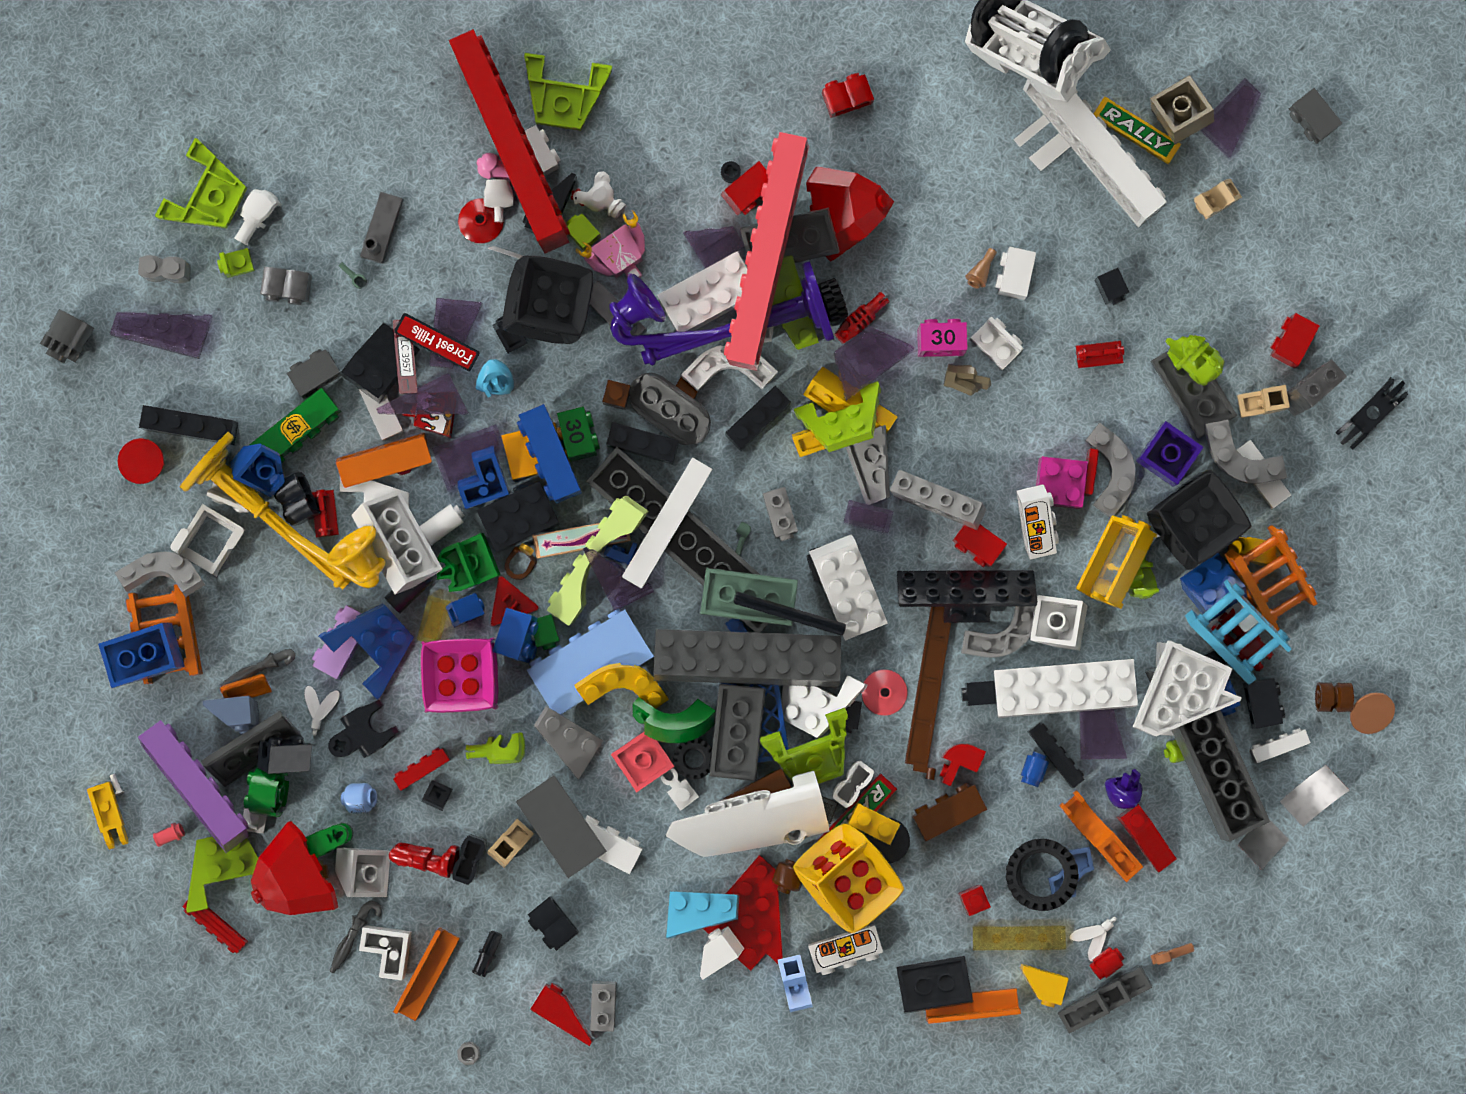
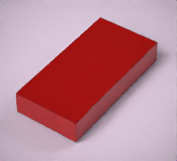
[1084,448,1099,496]

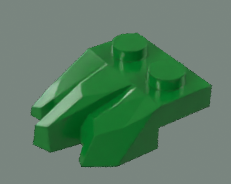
[437,533,501,592]

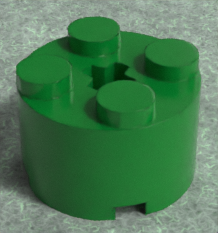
[244,768,289,817]

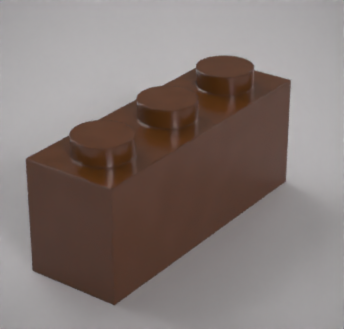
[912,783,988,841]

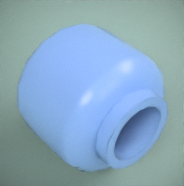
[341,783,377,813]

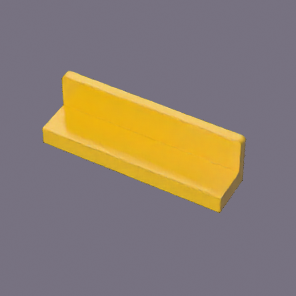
[803,367,897,434]

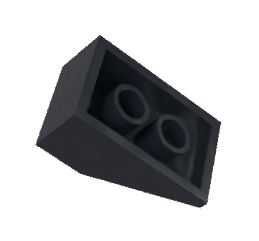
[341,322,420,404]

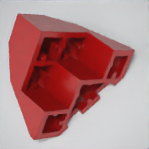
[806,166,894,262]
[251,821,338,915]

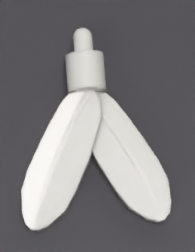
[304,686,340,736]
[1070,917,1117,961]

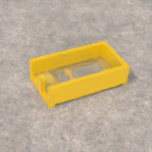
[1076,515,1157,609]

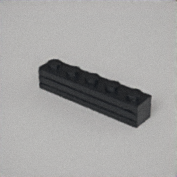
[1027,723,1085,788]

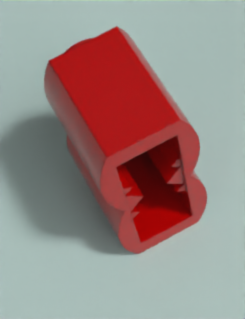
[822,73,874,118]

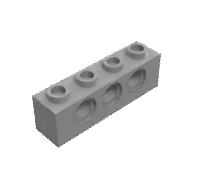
[890,470,987,530]

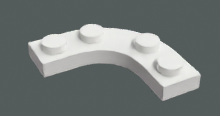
[681,345,778,391]

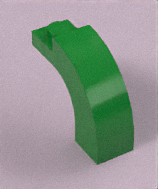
[633,697,716,743]

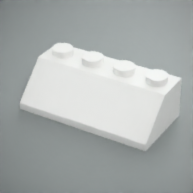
[351,490,442,594]

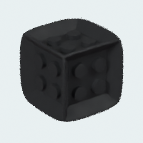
[503,255,593,344]
[1147,470,1252,570]

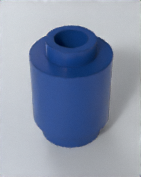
[1021,752,1049,787]

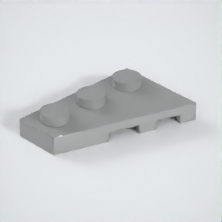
[534,706,603,780]

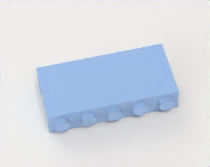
[527,608,654,715]

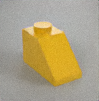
[1020,964,1069,1008]

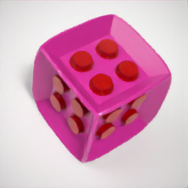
[421,637,499,713]

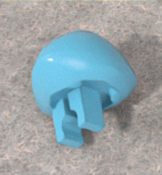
[475,359,514,398]

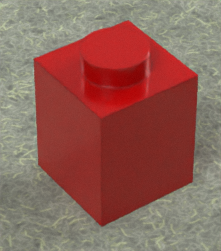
[958,884,991,916]

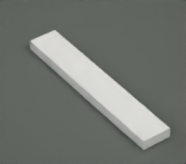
[622,457,712,589]

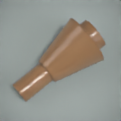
[965,248,997,289]

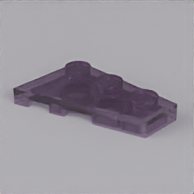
[1200,78,1261,158]
[429,298,483,369]
[432,425,504,492]

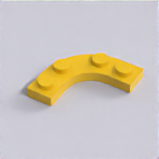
[574,663,669,709]

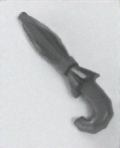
[220,649,296,687]
[329,901,382,973]

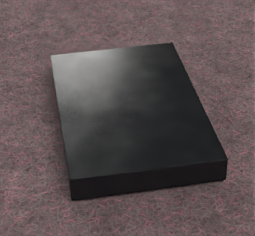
[896,956,973,1014]

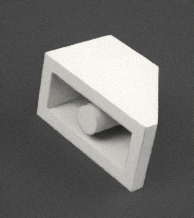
[700,926,744,980]

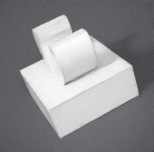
[243,808,267,834]

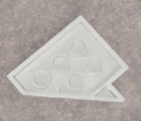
[1133,641,1241,736]

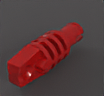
[834,292,890,344]

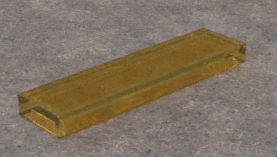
[972,926,1066,950]

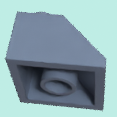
[203,696,259,735]

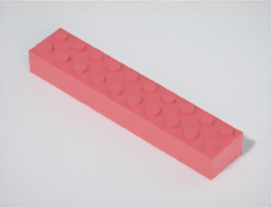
[724,132,809,371]

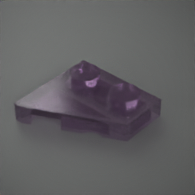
[683,226,745,269]

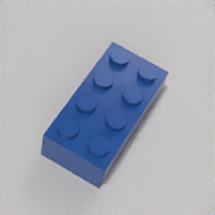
[517,404,582,504]

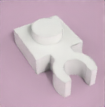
[661,768,699,811]

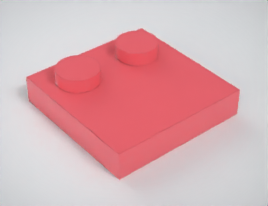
[611,732,675,793]

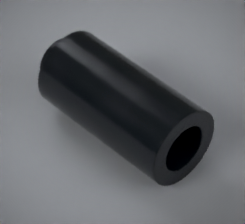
[384,577,433,614]

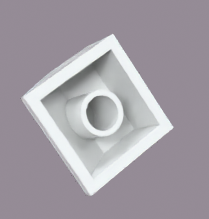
[1030,595,1087,651]

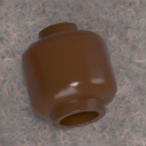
[772,859,802,895]

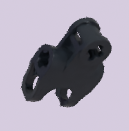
[328,700,400,758]

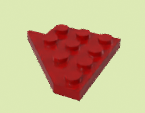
[702,855,783,971]

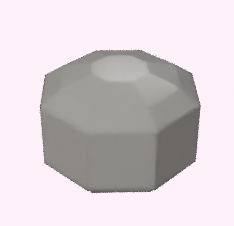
[457,1042,480,1065]

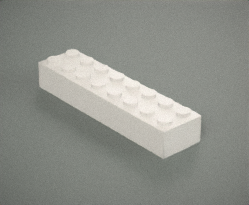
[1023,79,1166,228]

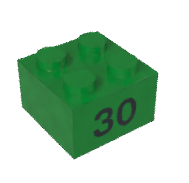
[557,406,600,462]

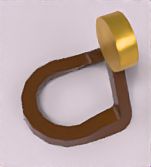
[505,543,537,580]

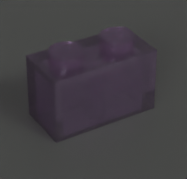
[842,500,894,535]

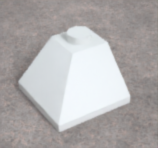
[335,848,390,897]

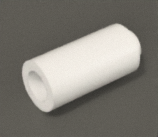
[419,504,465,547]

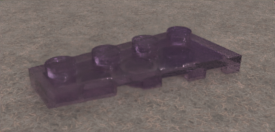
[110,312,213,359]
[1079,709,1127,759]

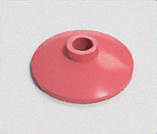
[861,670,907,715]

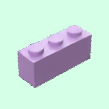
[312,605,362,679]

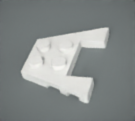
[781,676,868,738]

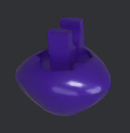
[1104,769,1143,809]

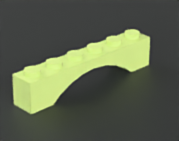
[547,495,649,626]

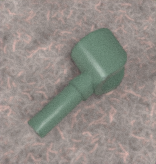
[339,262,367,289]
[735,522,751,555]

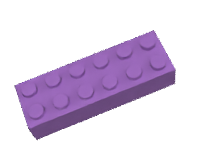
[138,720,249,853]

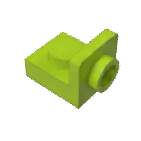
[217,248,255,278]

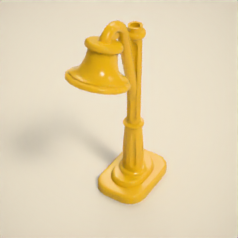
[179,432,385,590]

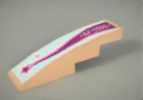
[532,523,631,559]

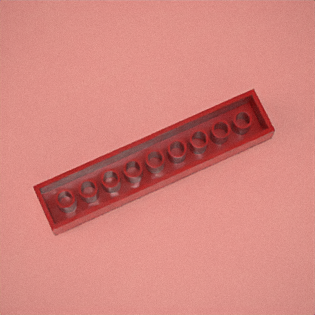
[448,29,571,254]

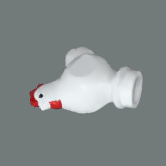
[571,171,626,219]

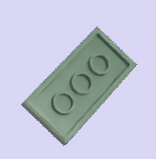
[700,568,798,626]

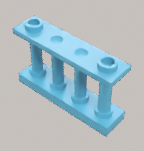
[1185,580,1291,685]

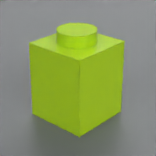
[566,213,601,251]

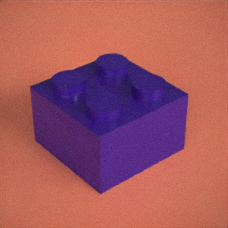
[1136,421,1204,487]

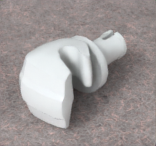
[234,189,282,245]

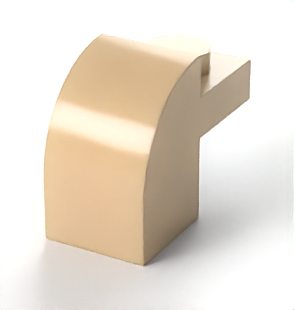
[1194,179,1242,219]
[1237,385,1290,418]
[487,819,534,868]

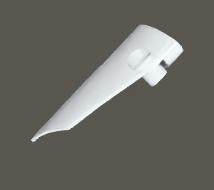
[666,771,829,857]

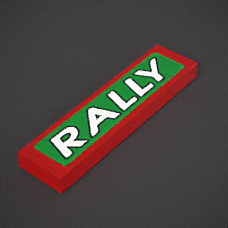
[818,773,897,840]

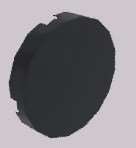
[864,818,910,864]

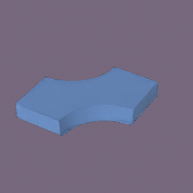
[1048,847,1094,898]

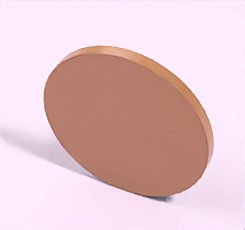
[1350,693,1395,734]

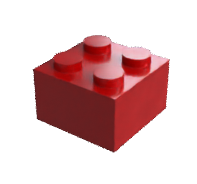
[721,161,768,215]

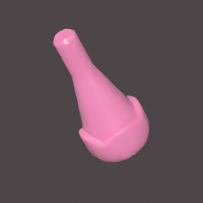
[476,152,510,180]

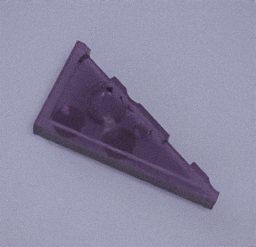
[583,547,654,611]

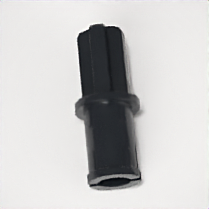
[472,931,502,977]

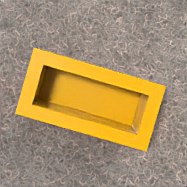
[847,803,900,845]

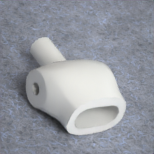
[484,179,513,222]

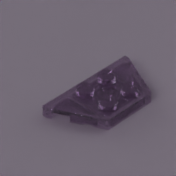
[834,326,914,401]

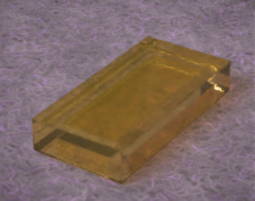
[417,596,451,642]

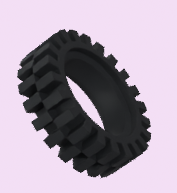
[1006,839,1079,911]

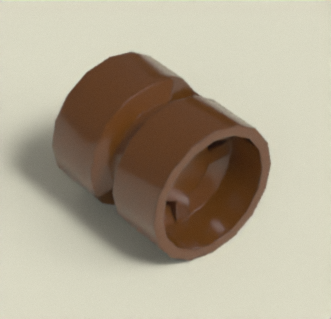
[1315,682,1354,712]

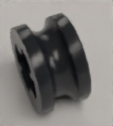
[721,161,741,183]

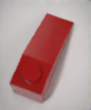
[1117,804,1177,873]
[530,983,593,1046]

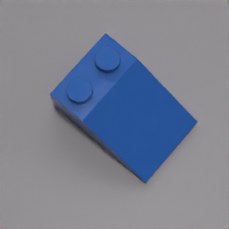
[98,623,185,688]

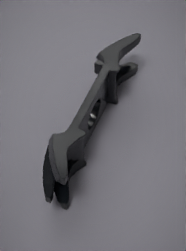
[1335,377,1408,450]

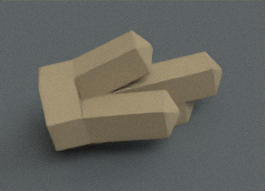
[943,363,991,396]

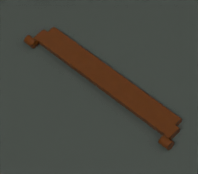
[905,607,951,780]

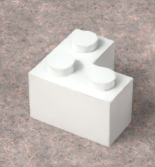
[359,925,412,980]

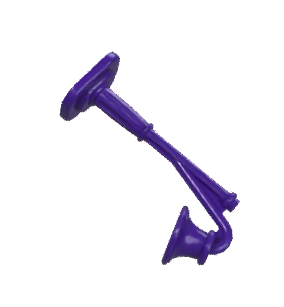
[609,261,834,366]

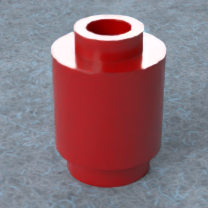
[1089,947,1125,980]

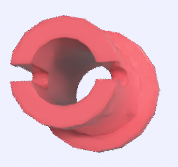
[153,823,185,847]

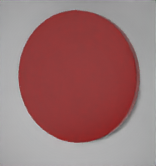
[118,438,164,484]

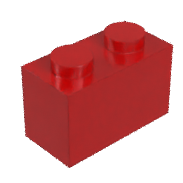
[1270,313,1320,368]
[952,524,1007,568]

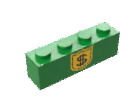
[249,388,342,464]

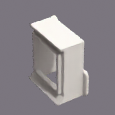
[171,504,245,577]

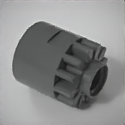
[40,309,94,363]

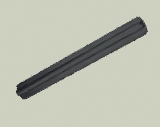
[733,592,846,636]

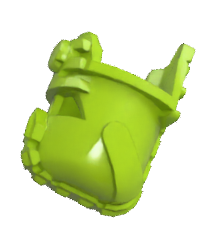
[1165,335,1225,386]

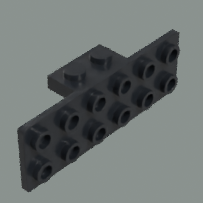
[897,570,1038,623]

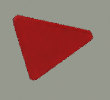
[491,576,538,626]

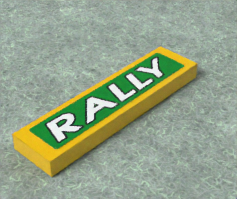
[1093,96,1181,164]

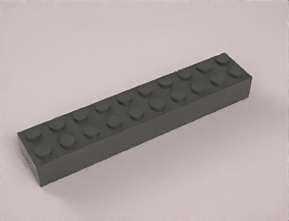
[587,447,769,633]

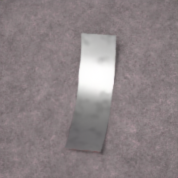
[1238,765,1350,870]

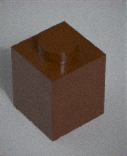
[602,380,631,410]

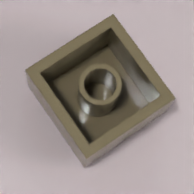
[1150,75,1214,144]

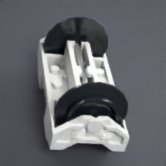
[965,0,1111,103]

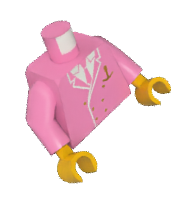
[575,210,645,278]

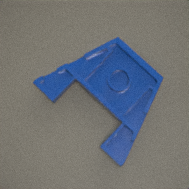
[318,603,414,700]

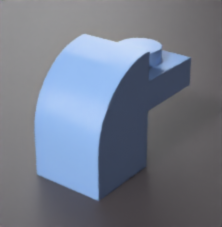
[778,955,813,1012]

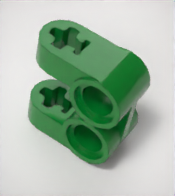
[306,823,354,858]

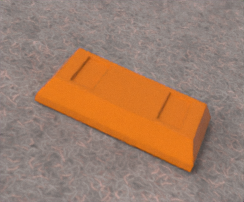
[220,674,272,698]

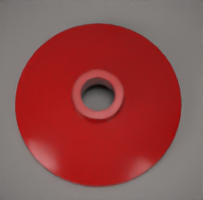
[458,198,504,243]

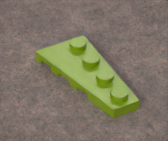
[773,255,819,350]

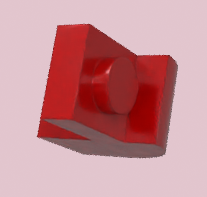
[939,744,986,786]

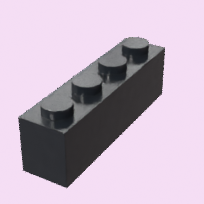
[139,405,238,445]

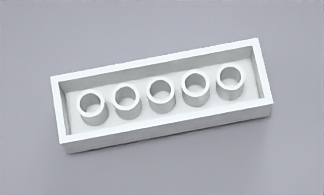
[994,659,1138,718]

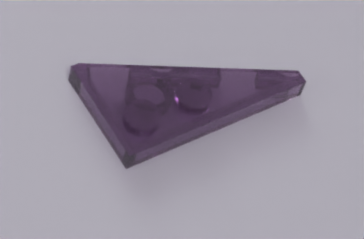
[376,373,468,415]

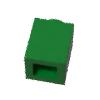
[534,614,560,651]

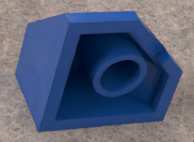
[230,444,285,497]

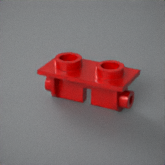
[1075,341,1124,368]
[312,489,339,538]

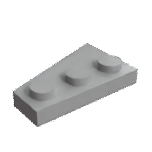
[846,425,890,506]

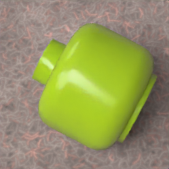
[1164,740,1185,763]

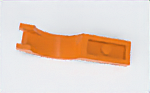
[1059,790,1143,882]

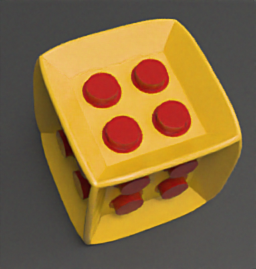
[793,824,904,933]

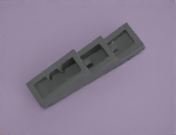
[1058,966,1153,1034]

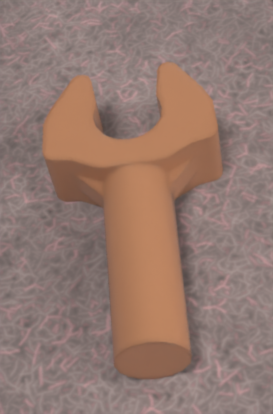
[1150,943,1194,965]

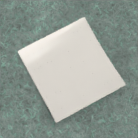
[1014,115,1071,171]

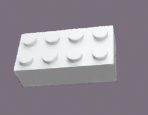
[657,251,747,332]
[809,534,888,641]

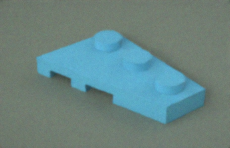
[666,892,739,939]

